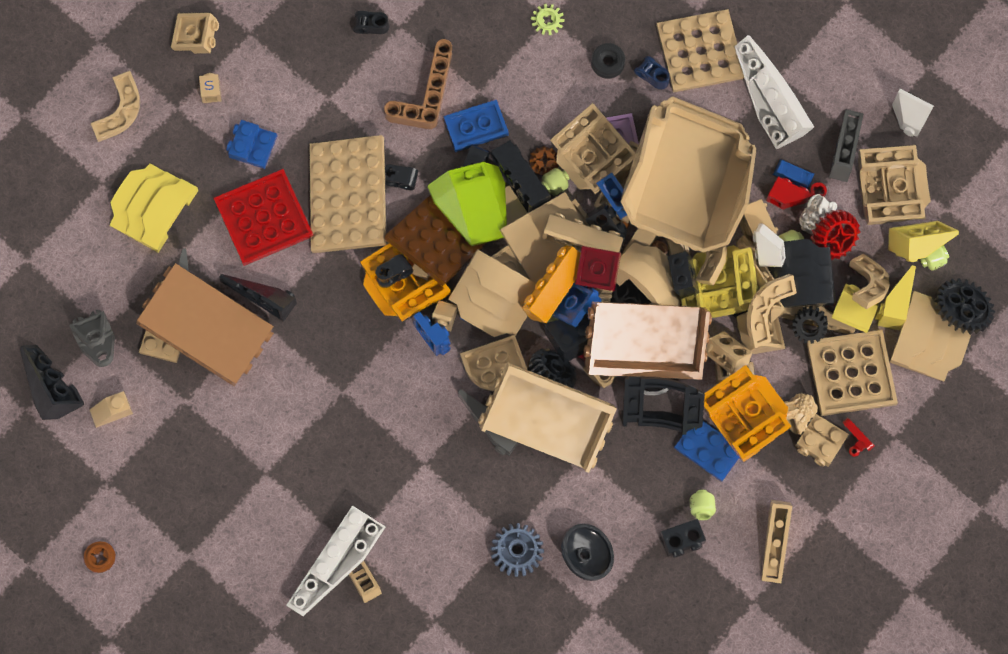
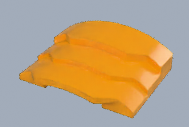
[360,243,451,321]
[704,365,792,462]

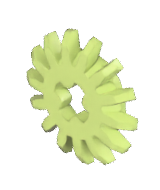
[531,4,564,35]

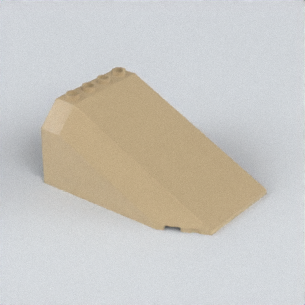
[621,97,756,252]

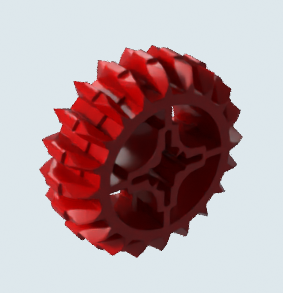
[810,209,861,260]

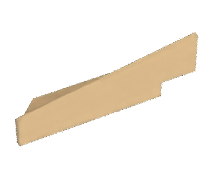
[736,234,785,323]

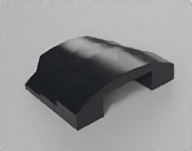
[767,239,836,308]

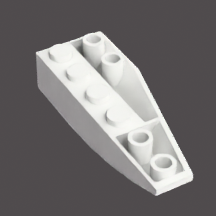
[734,36,814,149]
[286,506,386,616]

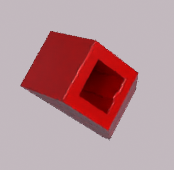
[766,177,812,209]

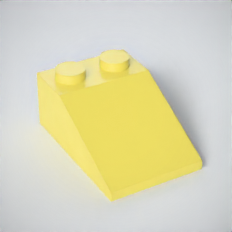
[888,221,959,262]
[875,266,916,331]

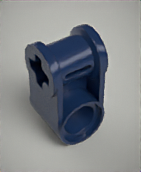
[634,56,670,90]

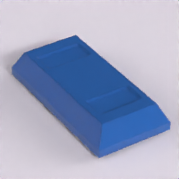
[773,159,814,189]

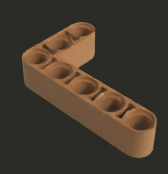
[384,39,452,129]

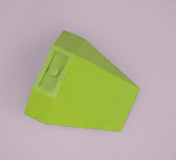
[428,162,507,246]

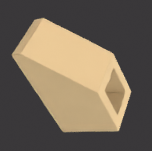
[432,301,458,332]

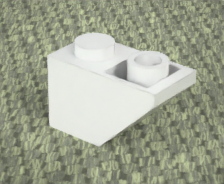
[753,224,786,267]

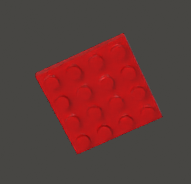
[214,169,313,266]

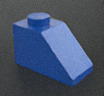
[596,173,627,219]

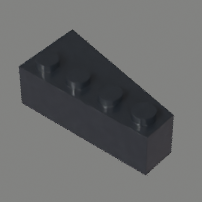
[491,140,551,213]
[544,313,590,363]

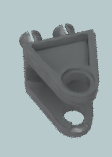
[69,310,115,367]

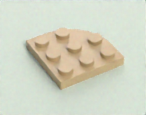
[460,335,527,391]

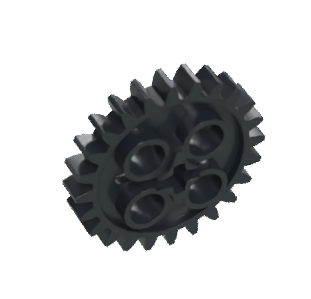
[934,278,995,335]

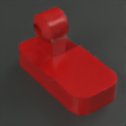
[842,418,875,457]

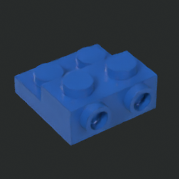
[226,120,278,169]
[552,283,602,327]
[413,312,451,356]

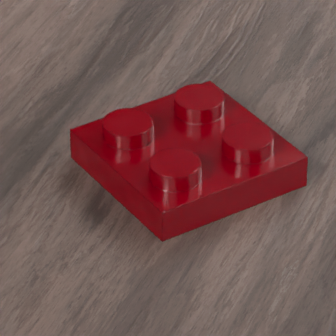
[575,246,621,291]

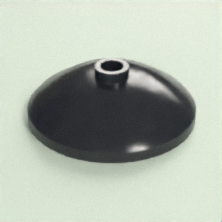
[561,524,614,581]

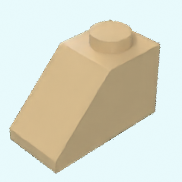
[90,391,133,428]

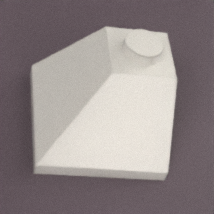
[892,89,934,137]

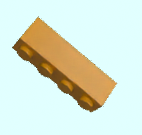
[522,245,581,323]

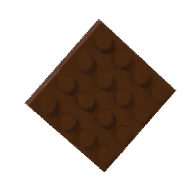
[384,195,489,286]

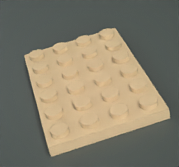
[310,135,386,253]

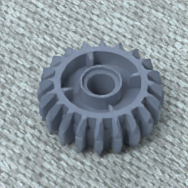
[491,523,544,577]

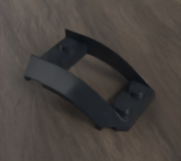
[622,376,705,435]

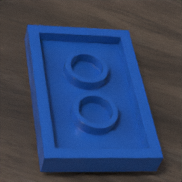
[443,100,509,152]
[674,421,739,482]

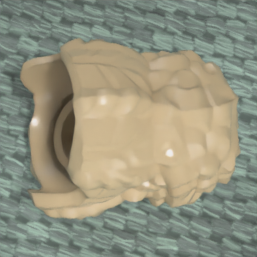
[784,393,818,435]

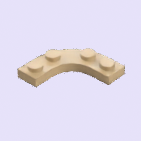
[91,71,140,142]
[696,246,727,286]
[849,254,890,309]
[747,274,797,348]

